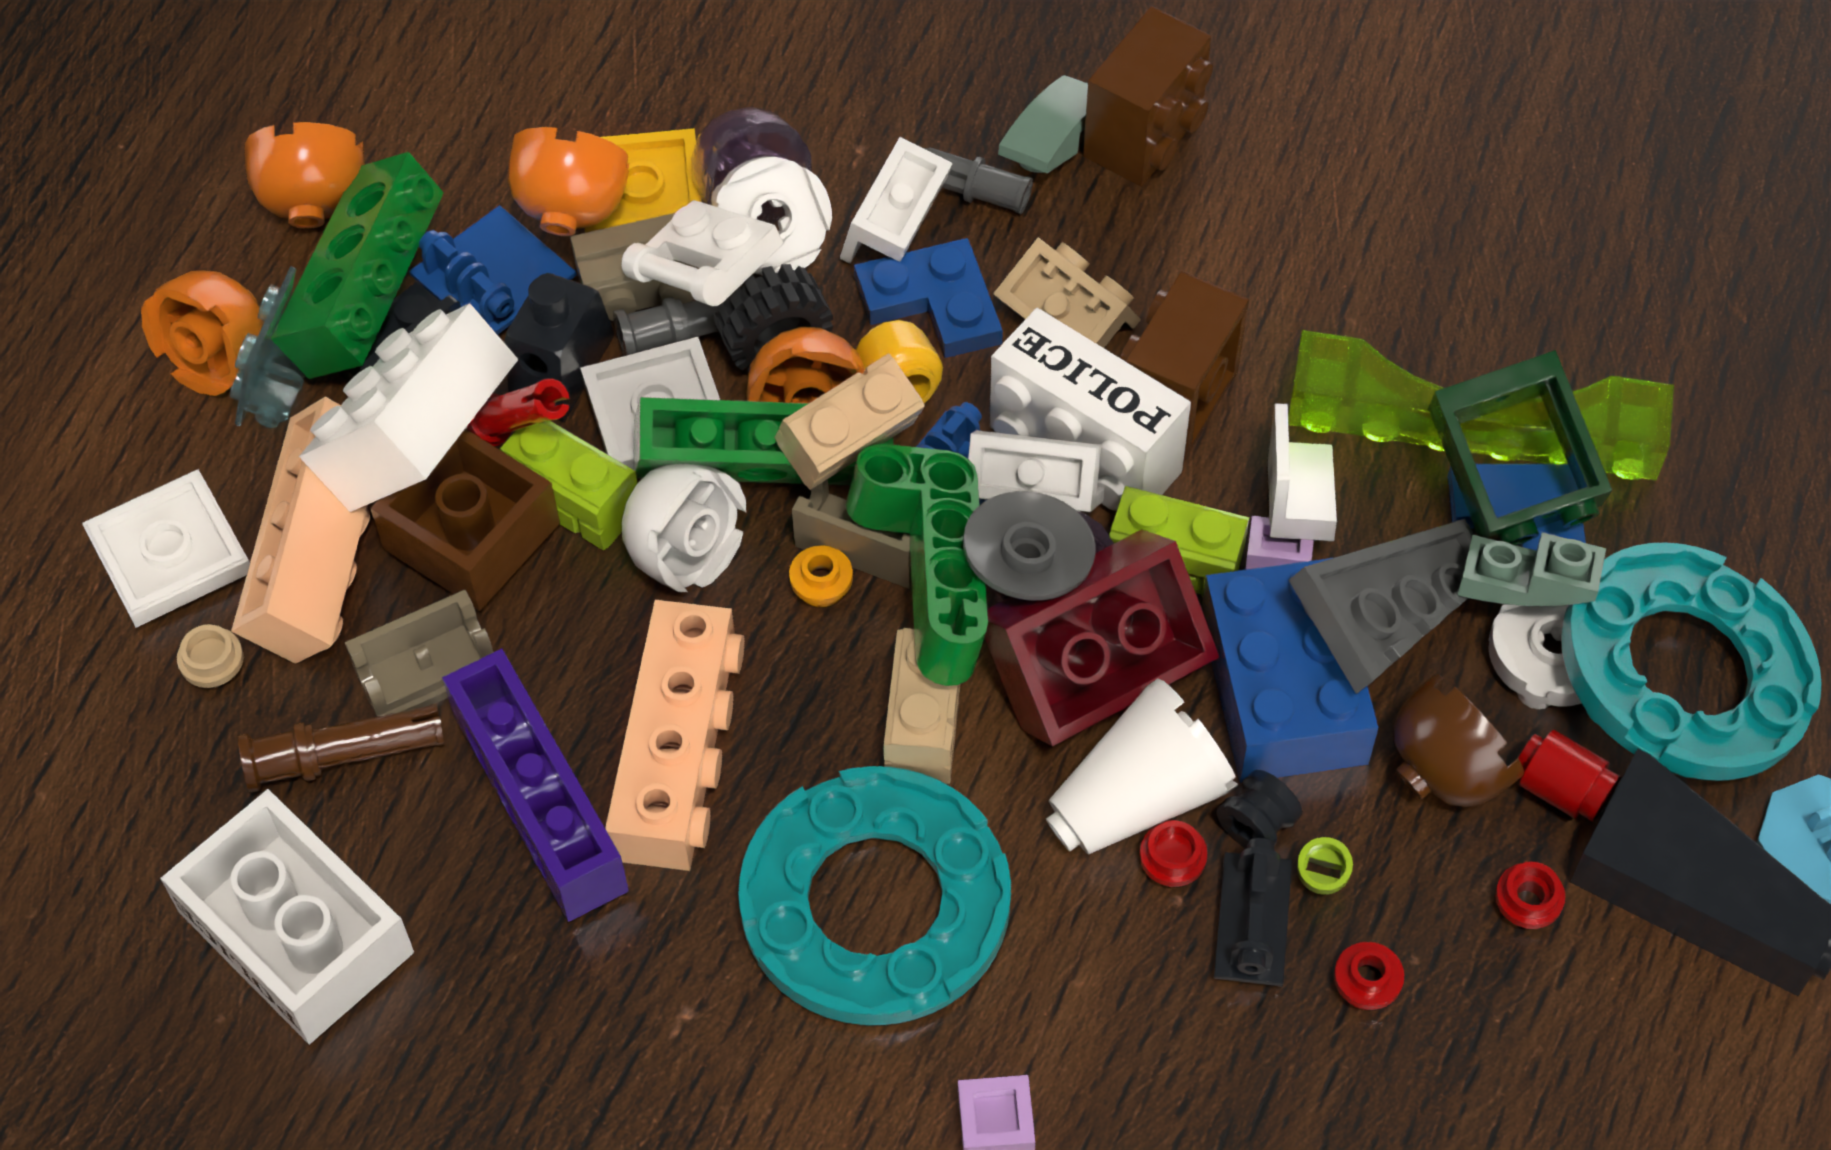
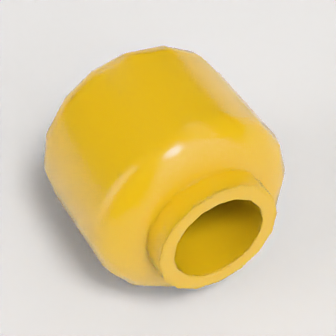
[856,320,943,403]

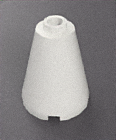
[1046,679,1237,855]

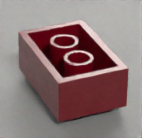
[984,529,1219,746]

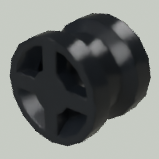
[1216,769,1303,849]

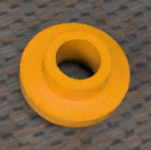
[789,545,853,607]

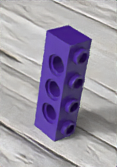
[442,649,629,922]

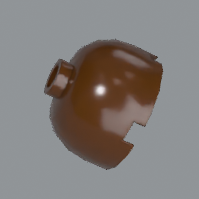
[1393,674,1525,807]

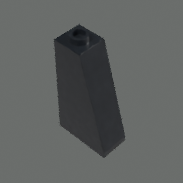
[1570,749,1831,996]

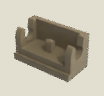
[792,480,912,589]
[345,590,493,716]

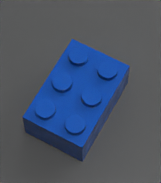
[1201,558,1379,783]

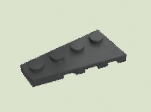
[1289,519,1475,694]

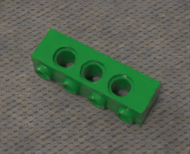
[270,152,444,379]
[634,397,893,485]

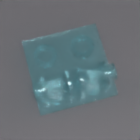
[230,266,306,428]

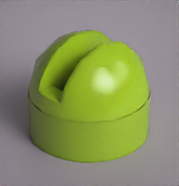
[1297,837,1353,895]

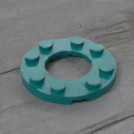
[1561,542,1822,781]
[739,766,1011,1025]

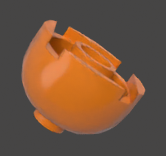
[245,122,365,228]
[508,127,629,236]
[141,270,266,396]
[746,327,865,403]

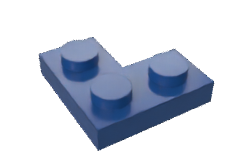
[854,238,1003,358]

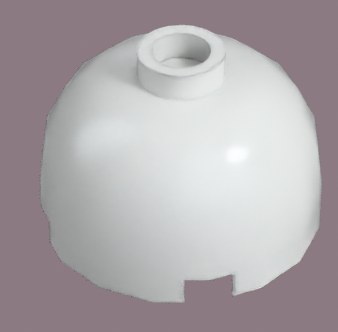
[622,464,746,592]

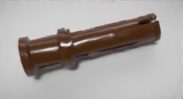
[237,703,445,793]

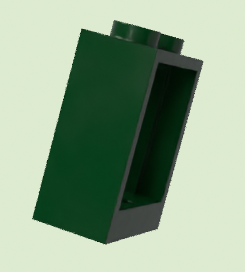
[1428,350,1612,546]

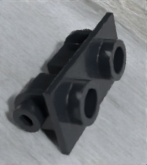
[1214,838,1292,987]

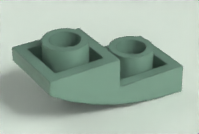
[998,75,1088,173]
[1457,532,1606,606]

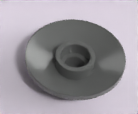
[963,491,1096,600]

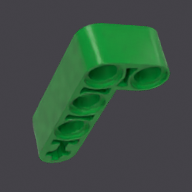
[846,444,988,686]

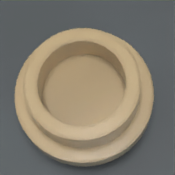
[177,624,244,688]

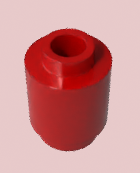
[1518,729,1621,822]

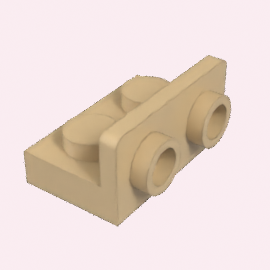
[993,237,1141,348]

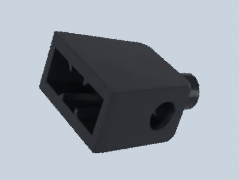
[505,273,614,423]

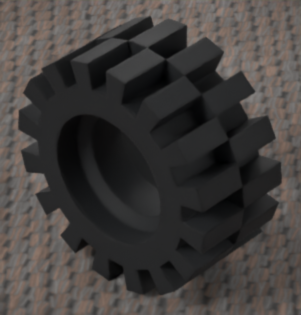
[714,264,834,372]

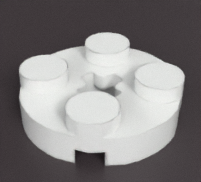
[711,157,832,275]
[1488,604,1581,709]

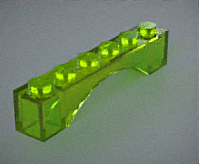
[1288,330,1674,480]

